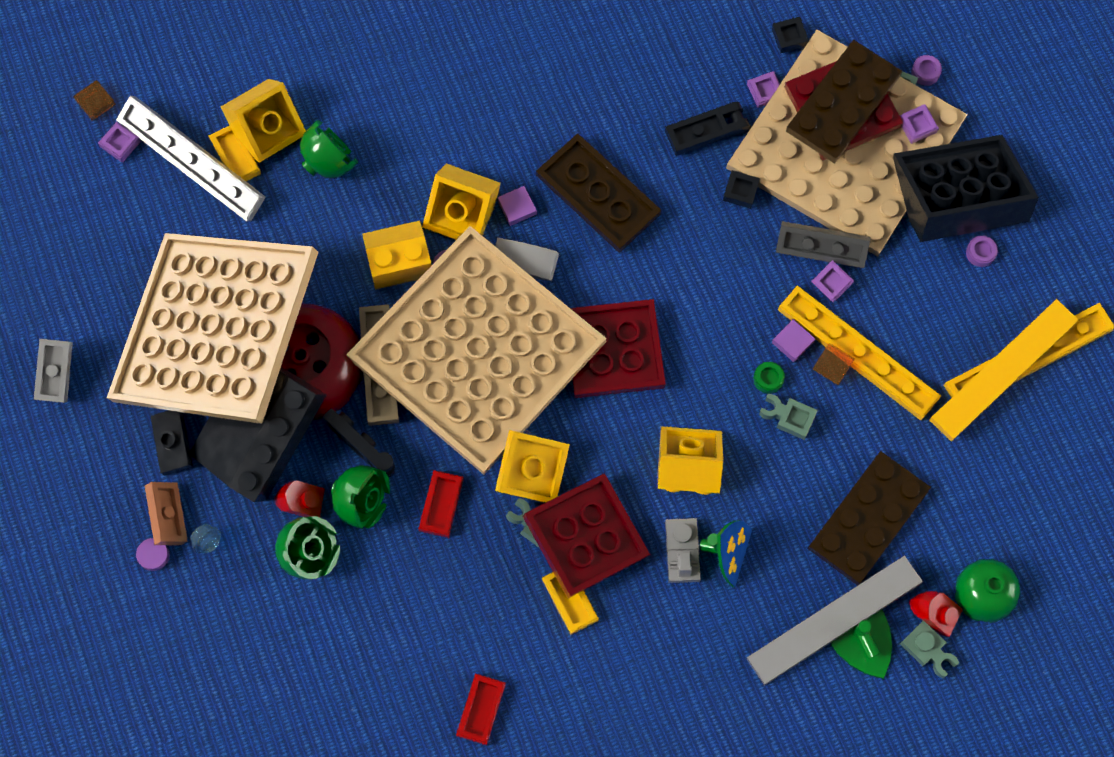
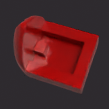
[274,480,325,517]
[909,591,963,637]

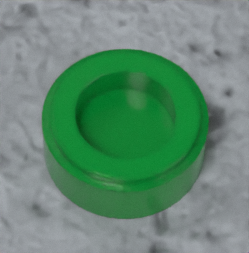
[753,362,785,394]

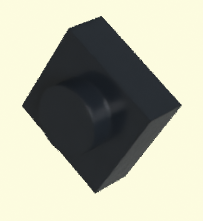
[772,16,809,54]
[723,170,760,209]

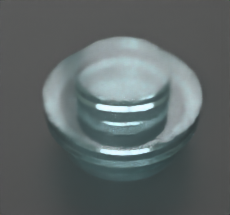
[190,524,221,553]

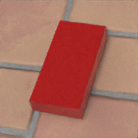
[418,470,464,538]
[456,673,506,746]

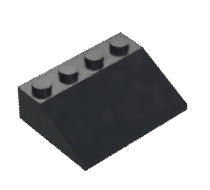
[893,135,1039,242]
[190,367,327,503]

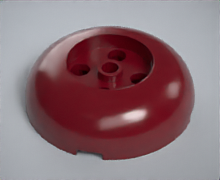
[281,304,363,421]

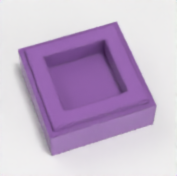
[747,71,780,108]
[900,104,939,144]
[98,122,141,163]
[497,186,537,226]
[811,260,854,303]
[772,319,815,362]

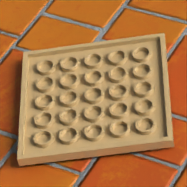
[726,30,968,257]
[347,226,606,475]
[107,233,318,424]

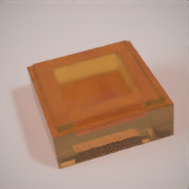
[73,80,116,121]
[813,343,855,385]

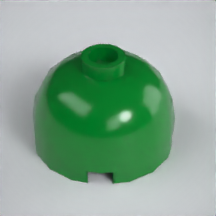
[300,120,358,179]
[331,465,390,529]
[275,516,340,580]
[955,559,1020,623]

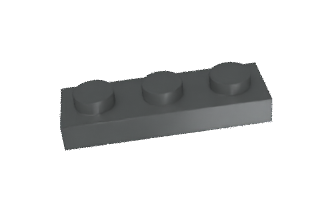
[776,221,870,268]

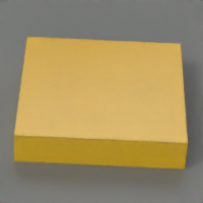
[495,430,570,503]

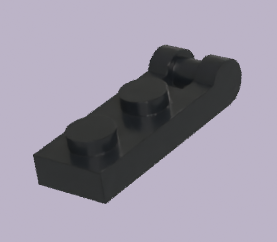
[665,102,751,156]
[323,408,396,477]

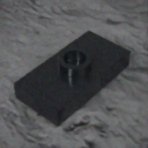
[150,410,193,476]

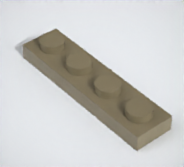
[359,304,399,426]

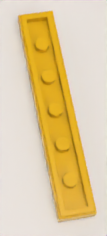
[778,285,941,421]
[929,299,1079,442]
[944,303,1114,398]

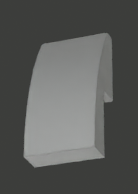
[495,238,559,282]

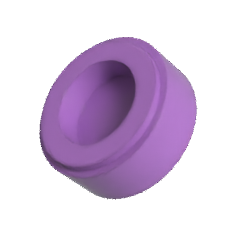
[911,55,942,86]
[966,236,998,267]
[136,538,170,571]

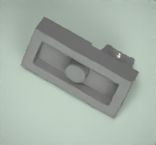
[34,339,73,403]
[665,518,700,583]

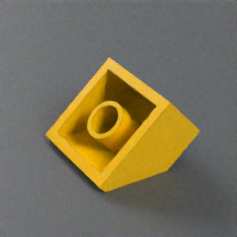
[221,79,306,163]
[422,163,501,240]
[362,220,432,290]
[658,426,723,495]

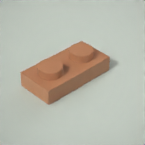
[145,482,188,545]

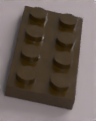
[786,39,902,164]
[536,133,661,253]
[807,451,931,586]

